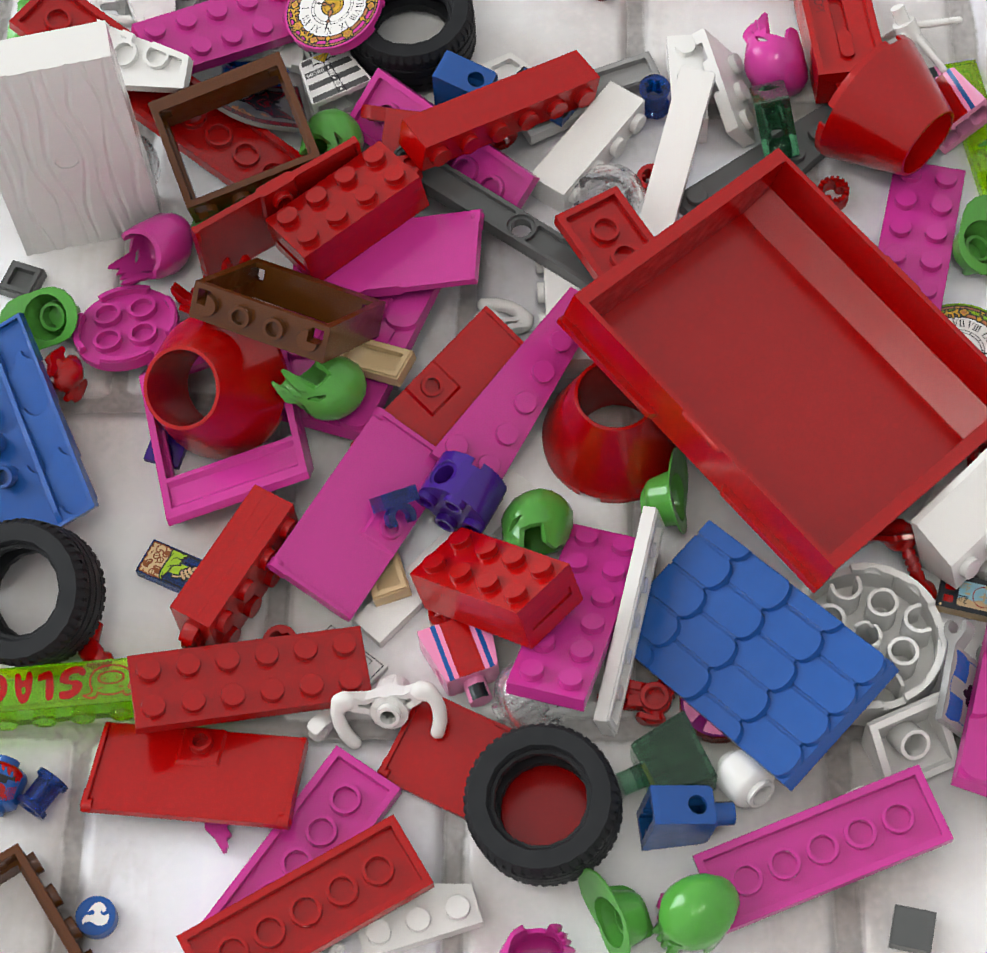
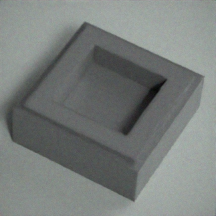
[0,260,47,299]
[888,904,937,953]

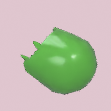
[299,108,364,155]
[271,356,367,421]
[501,488,573,555]
[652,873,740,953]

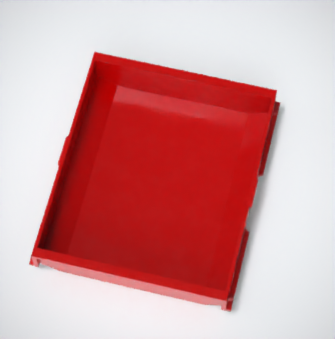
[556,148,987,593]

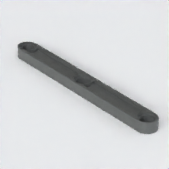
[394,146,594,289]

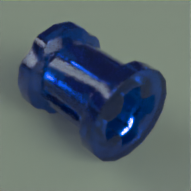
[639,74,670,120]
[15,767,68,821]

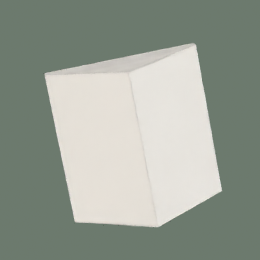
[861,692,958,780]

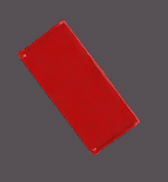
[190,136,362,278]
[350,306,524,446]
[377,697,587,845]
[80,722,309,830]

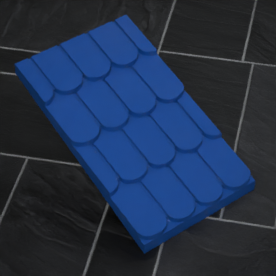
[0,313,99,527]
[634,520,900,791]

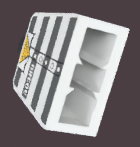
[298,50,371,116]

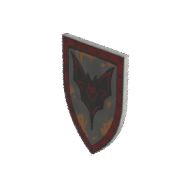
[217,86,308,133]

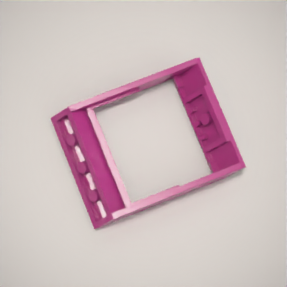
[139,349,314,526]

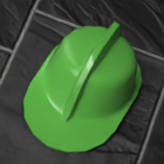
[952,195,987,276]
[0,286,81,350]
[640,447,688,534]
[578,868,653,953]

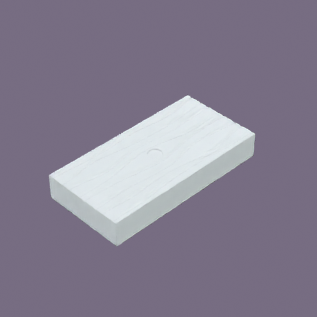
[0,20,162,256]

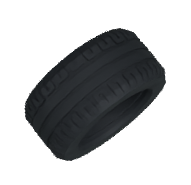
[350,0,476,92]
[0,518,106,669]
[463,723,623,887]

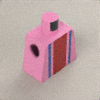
[929,67,987,154]
[417,619,500,707]

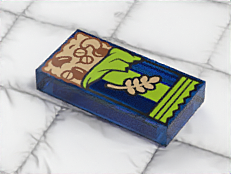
[136,539,202,593]

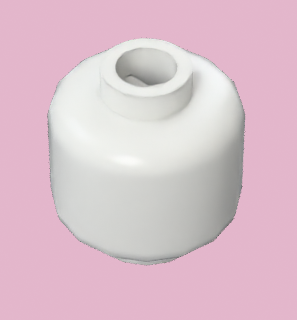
[715,749,775,808]

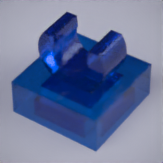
[369,484,420,529]

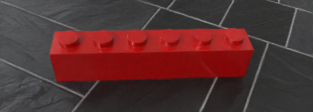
[398,50,600,172]

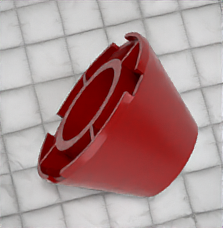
[815,34,954,176]
[143,317,287,459]
[542,363,686,503]

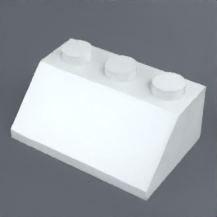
[911,449,987,590]

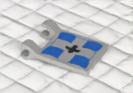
[935,619,982,738]

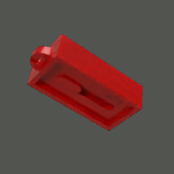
[794,0,882,104]
[265,140,429,280]
[170,484,298,649]
[409,527,584,649]

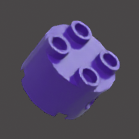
[415,451,507,534]

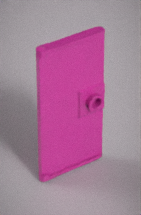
[292,209,485,298]
[266,407,437,622]

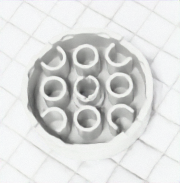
[801,562,947,726]

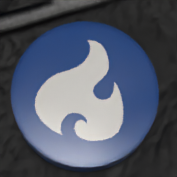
[75,896,118,939]

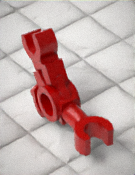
[597,679,675,727]

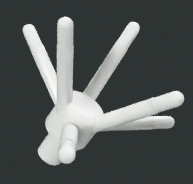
[881,4,963,73]

